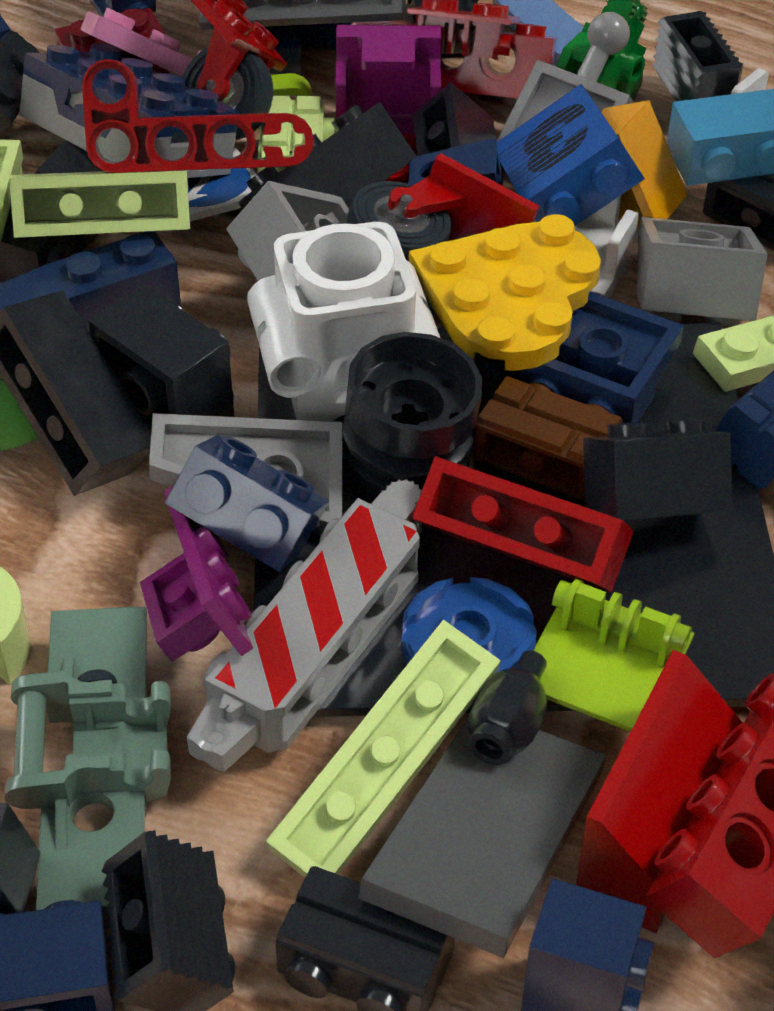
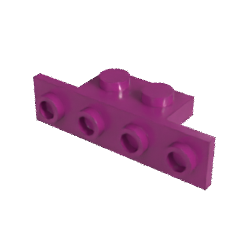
[140,484,253,662]

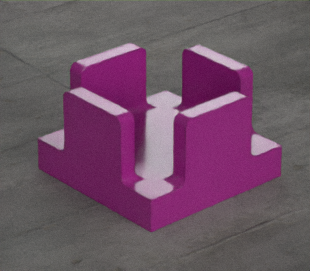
[335,25,441,134]

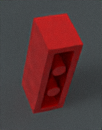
[412,456,634,593]

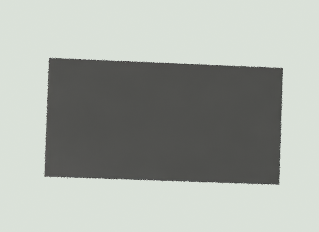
[358,718,606,958]

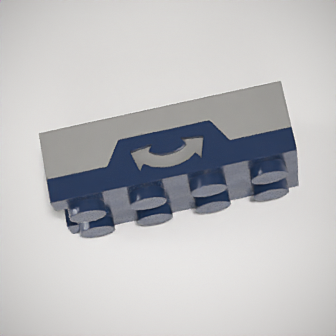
[19,44,239,178]

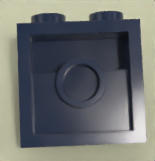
[520,292,684,423]

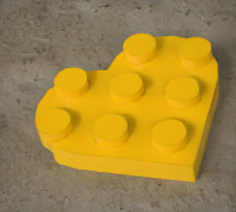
[409,214,601,371]

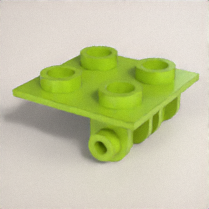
[533,578,695,732]

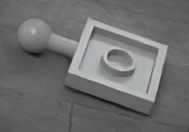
[497,12,634,142]

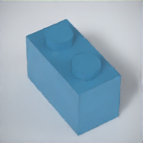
[667,89,774,186]

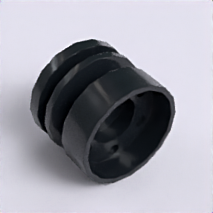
[342,332,482,496]

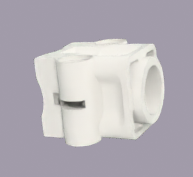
[247,222,440,422]

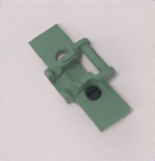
[4,607,171,912]

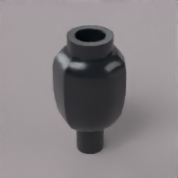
[468,650,548,765]

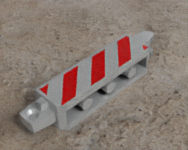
[187,479,422,772]

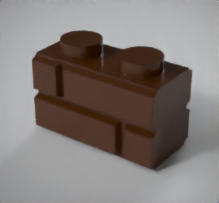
[474,376,623,502]

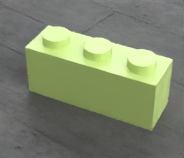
[9,170,190,238]

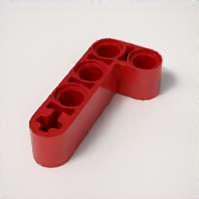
[82,59,314,173]

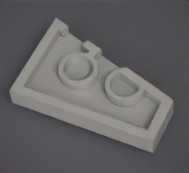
[149,413,342,535]

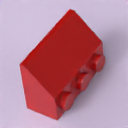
[576,650,743,934]

